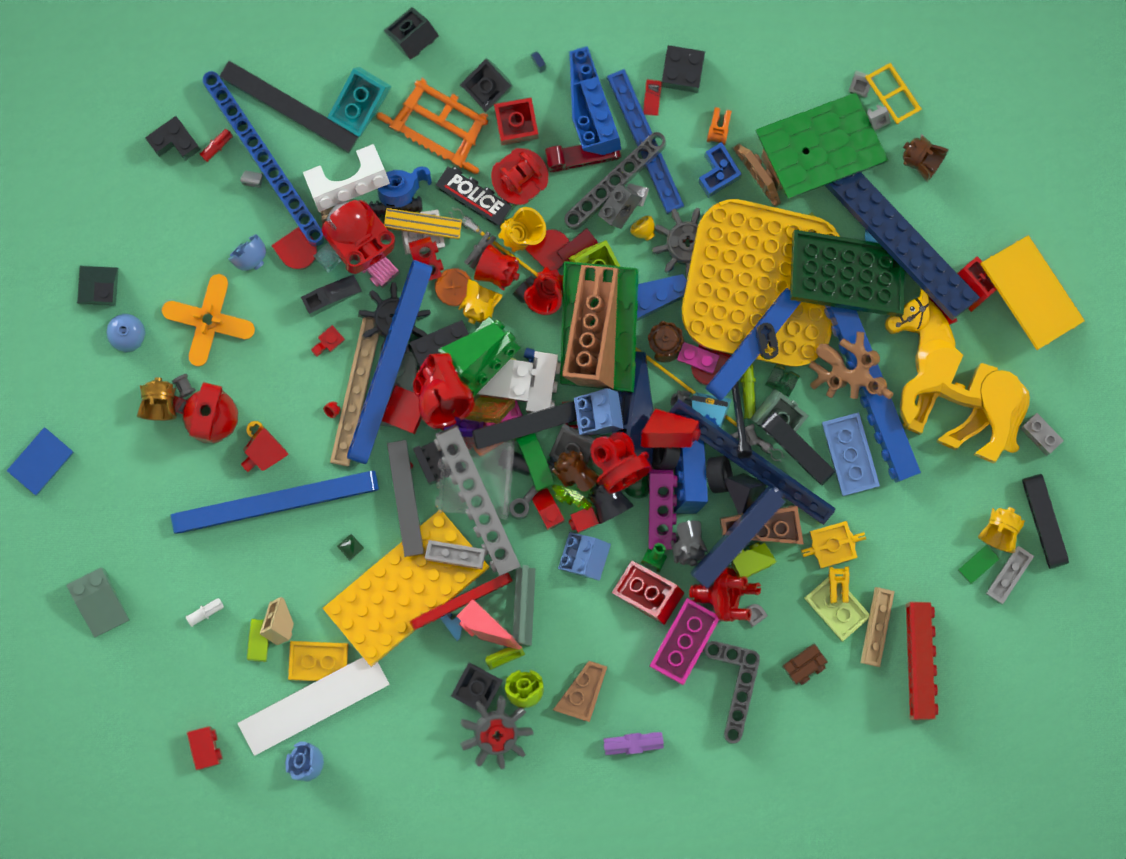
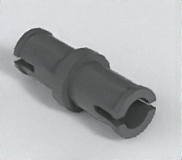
[464,231,497,269]

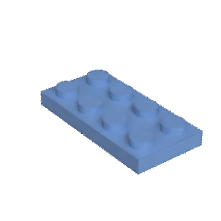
[822,412,880,497]

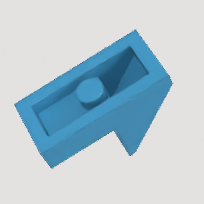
[441,613,463,641]

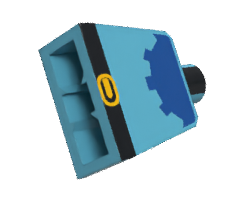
[692,392,731,428]

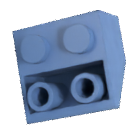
[574,388,624,435]
[558,532,611,581]

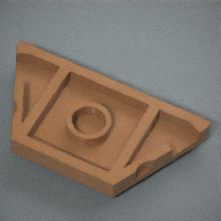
[733,144,781,207]

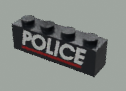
[436,166,512,229]

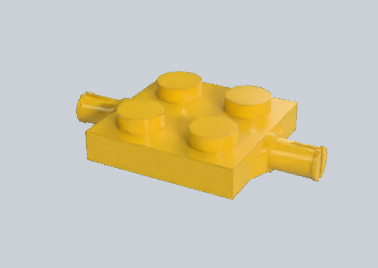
[801,521,866,569]

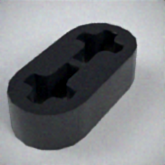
[756,323,779,360]

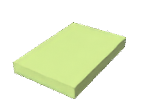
[804,575,870,642]

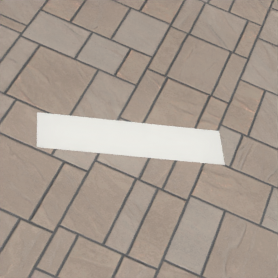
[237,657,390,756]

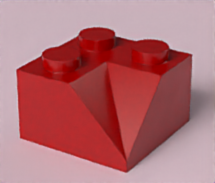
[494,97,539,146]

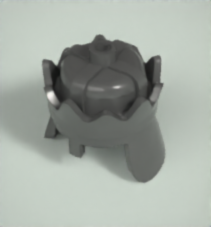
[670,520,708,567]

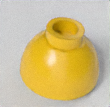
[630,215,655,241]

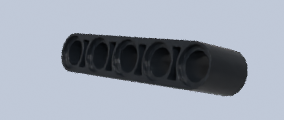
[760,411,835,486]
[1022,474,1069,569]

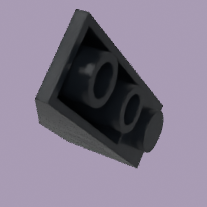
[301,275,362,317]

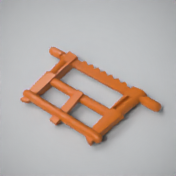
[376,77,488,174]

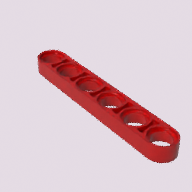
[409,572,513,630]

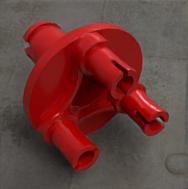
[689,567,761,622]

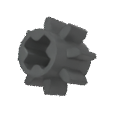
[670,390,692,408]

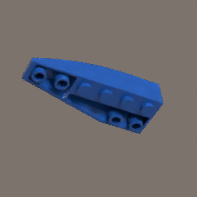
[570,46,621,155]

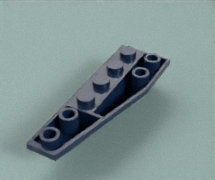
[612,351,654,467]

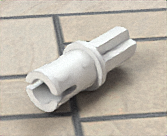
[186,598,224,627]

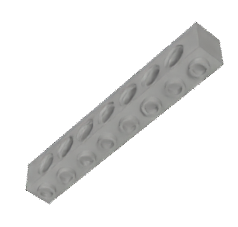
[434,425,520,576]

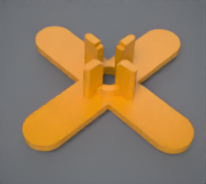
[162,274,255,366]

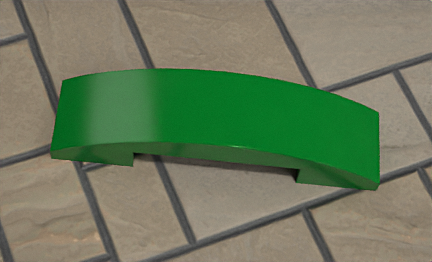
[514,433,555,491]

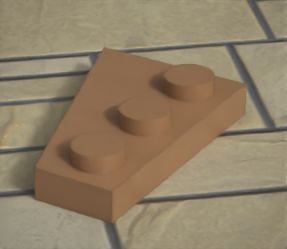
[553,661,607,722]

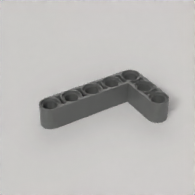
[704,641,760,744]

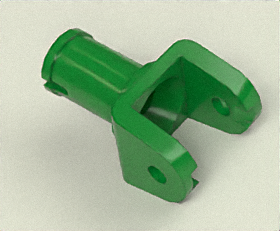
[641,543,667,573]

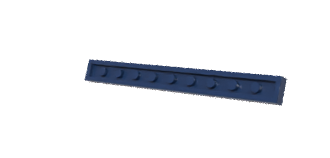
[669,399,836,525]

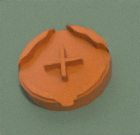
[435,268,471,306]

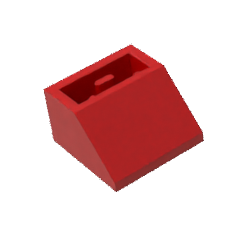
[957,256,997,312]

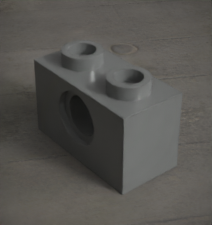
[598,183,642,229]

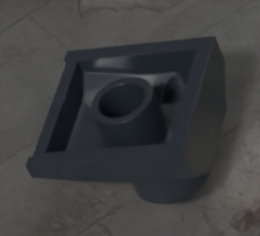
[460,58,513,112]
[451,662,503,712]

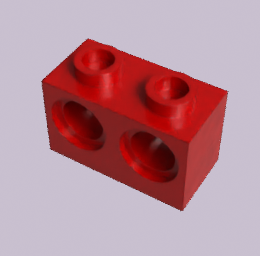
[408,237,444,281]

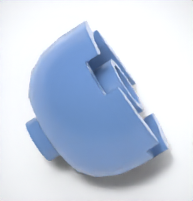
[228,234,266,271]
[106,314,146,353]
[285,742,324,781]

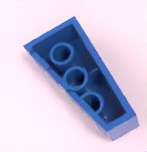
[637,274,687,321]
[674,438,708,514]

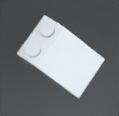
[477,359,534,402]

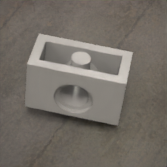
[1020,413,1064,456]

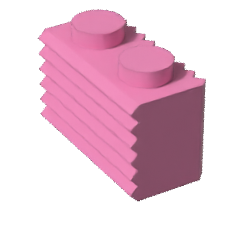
[357,257,399,288]

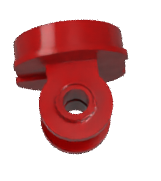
[491,148,548,205]
[591,432,652,494]

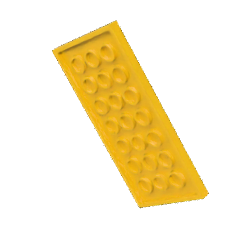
[322,509,490,667]

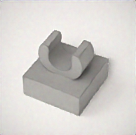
[868,105,891,131]

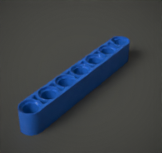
[705,288,801,401]

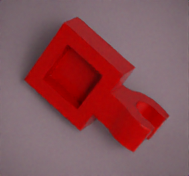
[311,325,345,357]

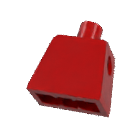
[241,425,288,472]

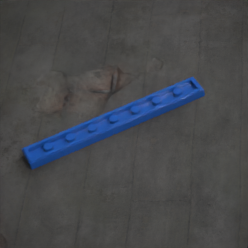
[607,69,684,214]

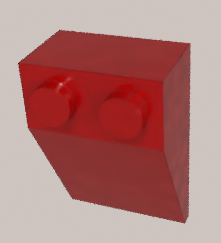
[612,561,685,625]

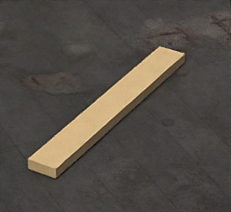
[330,318,379,467]

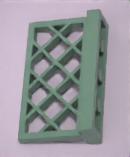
[513,565,536,646]

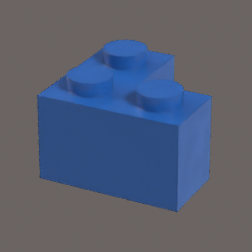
[698,142,742,198]

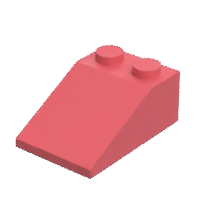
[457,600,522,650]

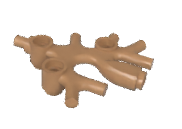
[809,332,894,399]

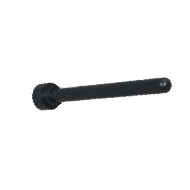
[732,381,752,459]

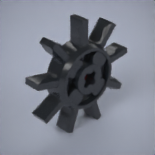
[358,282,431,354]

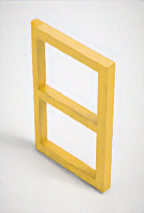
[865,63,922,124]

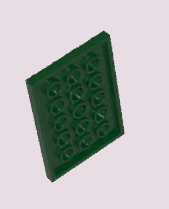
[790,229,905,318]

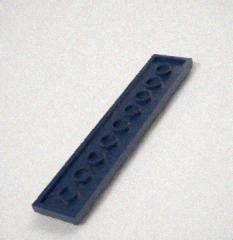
[825,172,980,320]

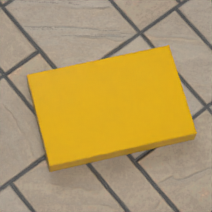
[288,641,348,681]

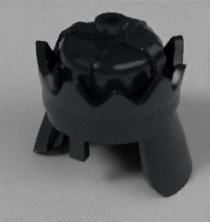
[587,483,634,524]

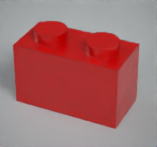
[187,726,223,770]

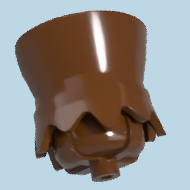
[903,134,949,182]
[648,321,684,363]
[552,451,599,492]

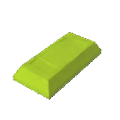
[485,644,525,670]

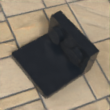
[413,441,464,485]

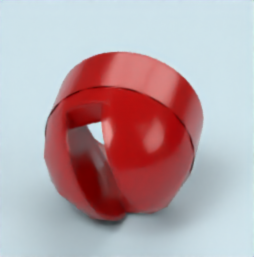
[323,401,340,418]

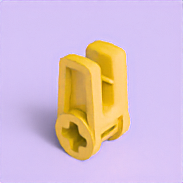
[829,566,849,603]

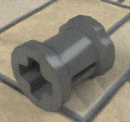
[172,374,196,398]

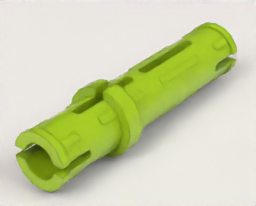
[741,363,756,419]

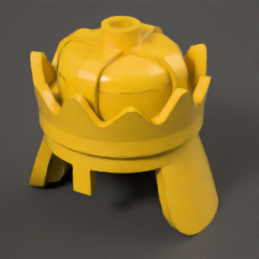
[498,207,546,252]
[458,279,502,325]
[978,507,1025,553]

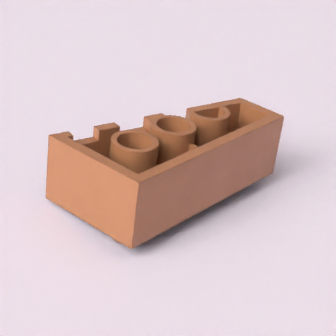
[719,505,803,544]

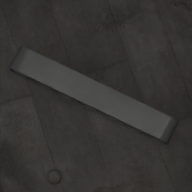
[564,132,666,230]

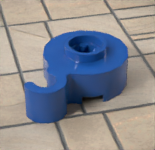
[377,167,432,208]

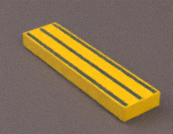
[384,208,462,240]

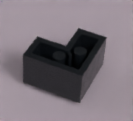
[145,116,200,161]

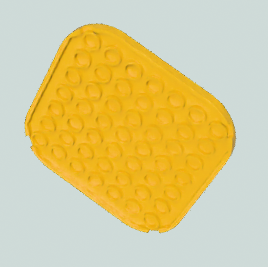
[682,199,840,367]

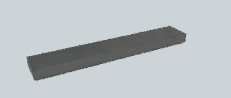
[387,440,424,557]

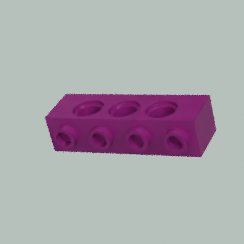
[648,470,677,550]

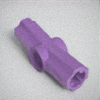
[604,732,664,755]

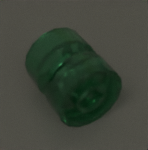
[765,363,800,397]

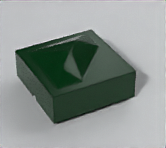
[337,534,364,561]

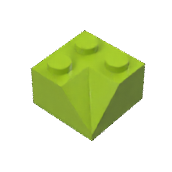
[569,240,621,267]
[731,542,776,578]

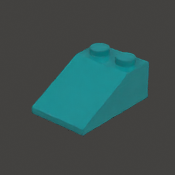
[327,67,391,137]

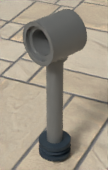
[510,456,558,520]

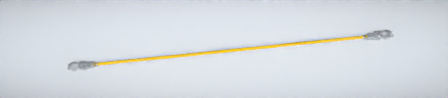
[449,209,785,462]

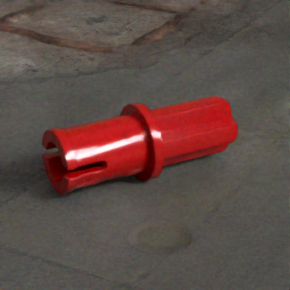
[199,129,233,163]

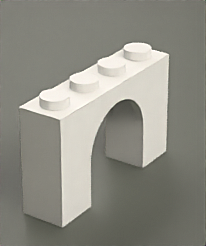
[303,144,390,212]

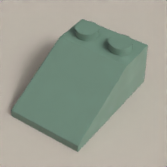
[67,568,129,638]

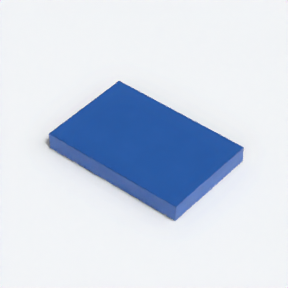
[7,427,74,496]

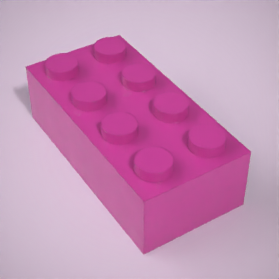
[649,598,719,685]

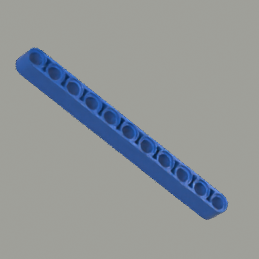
[203,71,325,246]
[347,260,432,464]
[170,471,379,534]

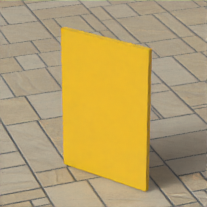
[980,235,1085,350]

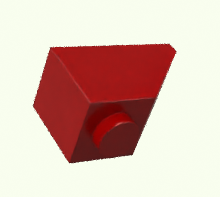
[532,488,565,530]

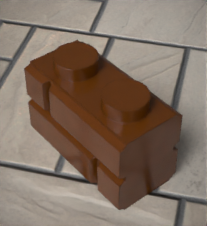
[782,643,828,686]

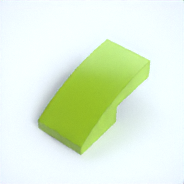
[247,619,269,662]

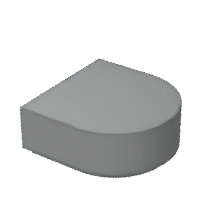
[746,604,768,627]

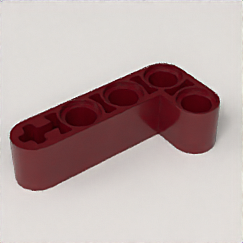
[545,145,621,172]

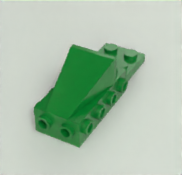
[439,317,521,412]

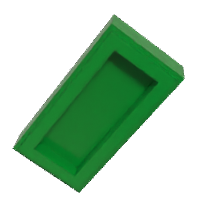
[958,545,1000,584]

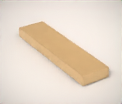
[860,587,895,667]

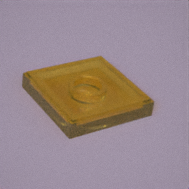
[465,395,516,424]

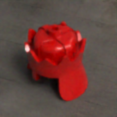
[474,244,520,291]
[524,267,563,315]

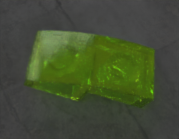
[551,485,592,510]

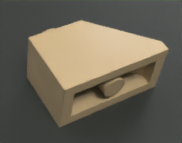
[260,597,294,646]

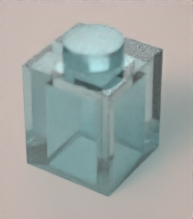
[314,243,342,273]

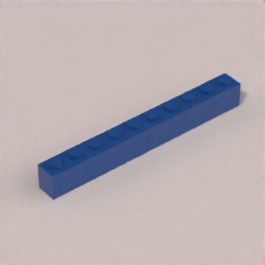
[824,306,921,483]

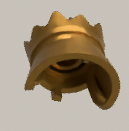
[137,377,177,421]

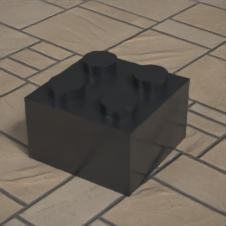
[661,45,705,93]

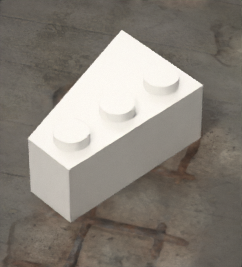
[526,351,561,413]

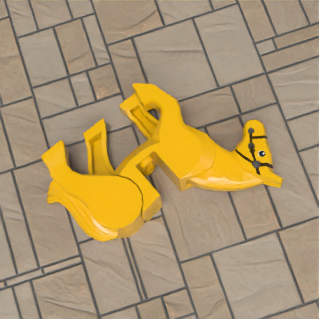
[885,288,1030,464]

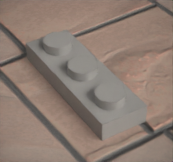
[425,540,486,570]
[986,546,1034,604]

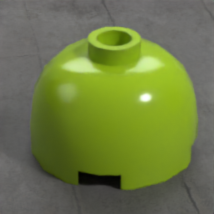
[505,670,544,708]

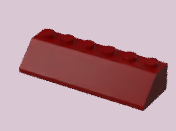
[906,602,938,720]

